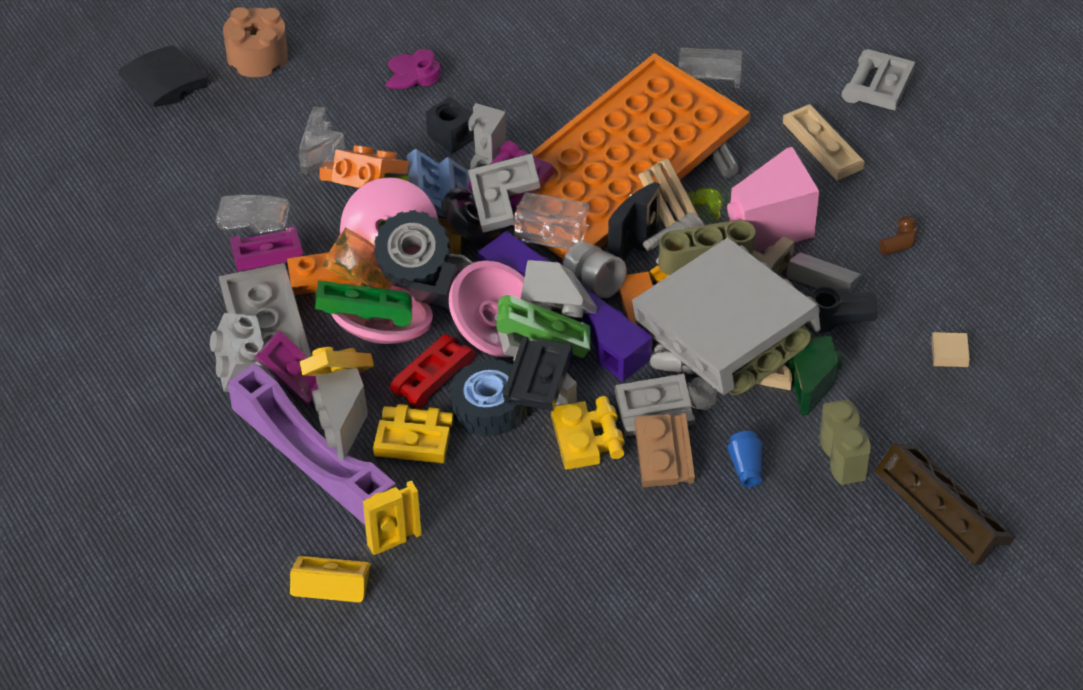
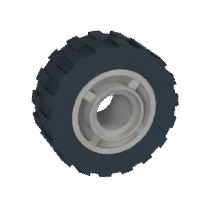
[374,210,450,290]

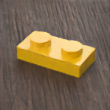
[300,347,374,376]

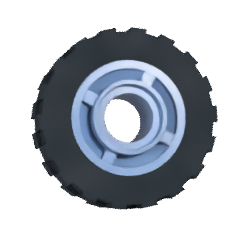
[450,359,528,436]

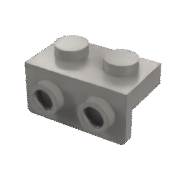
[210,313,266,392]

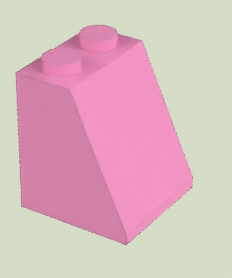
[727,147,819,252]

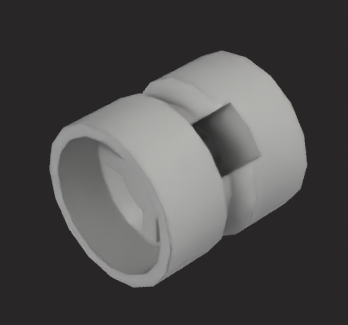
[563,241,626,298]

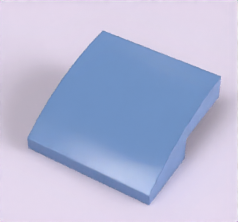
[407,149,473,217]

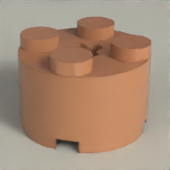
[223,7,288,77]

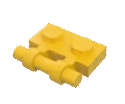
[551,396,625,470]
[373,404,454,463]

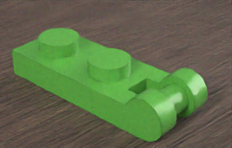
[496,295,590,358]

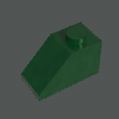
[787,336,842,415]

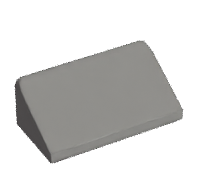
[787,252,862,294]

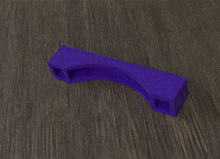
[477,231,652,382]

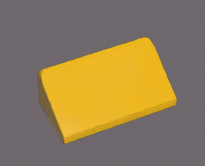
[290,556,371,602]

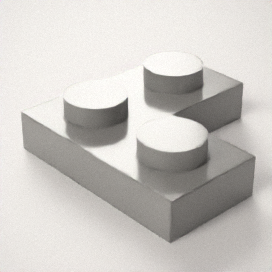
[468,154,541,232]

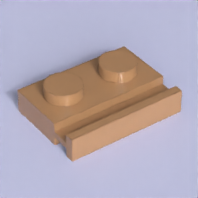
[634,413,695,487]

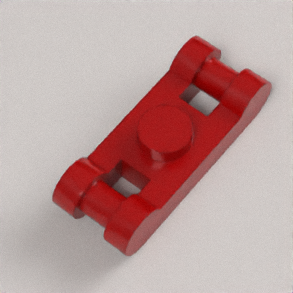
[390,334,475,409]

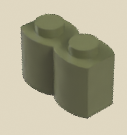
[819,399,871,485]

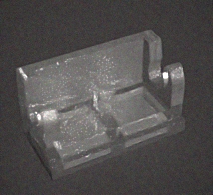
[678,47,742,89]
[515,192,589,250]

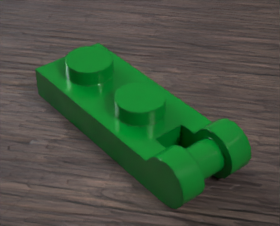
[315,280,412,327]

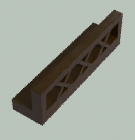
[874,443,1015,565]

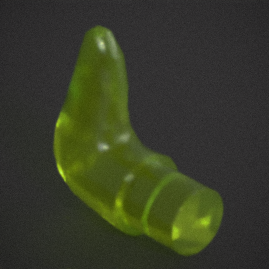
[687,188,722,219]

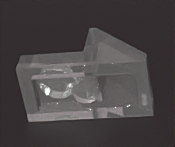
[299,106,345,174]

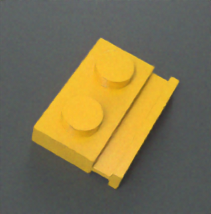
[363,480,421,555]

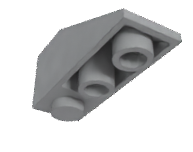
[312,367,368,461]

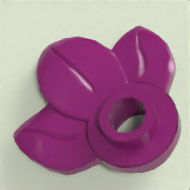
[385,49,441,89]

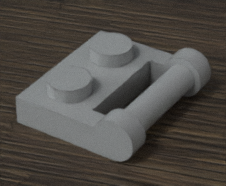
[841,49,915,111]

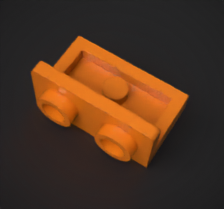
[331,145,409,188]
[287,249,359,295]

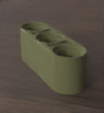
[659,220,755,275]
[728,325,811,395]

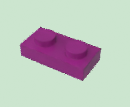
[254,331,318,405]

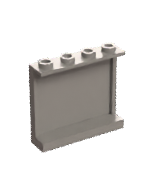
[632,237,820,395]

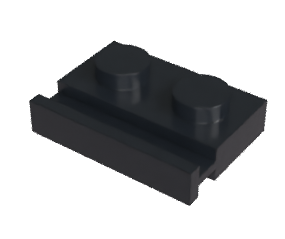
[503,336,573,411]

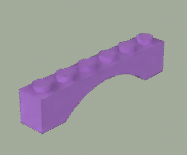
[228,363,396,525]

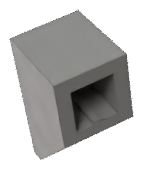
[520,260,597,317]

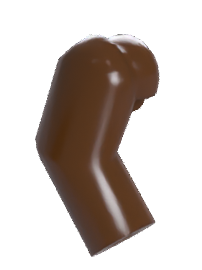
[879,216,919,256]

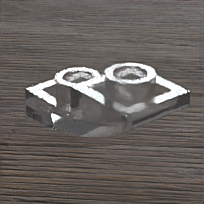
[215,195,290,234]

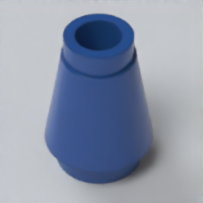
[727,431,763,487]

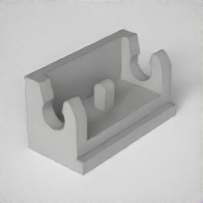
[468,103,506,169]

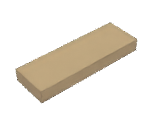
[783,104,864,181]

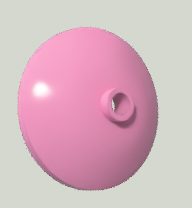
[340,178,438,278]
[449,261,524,357]
[331,282,433,344]

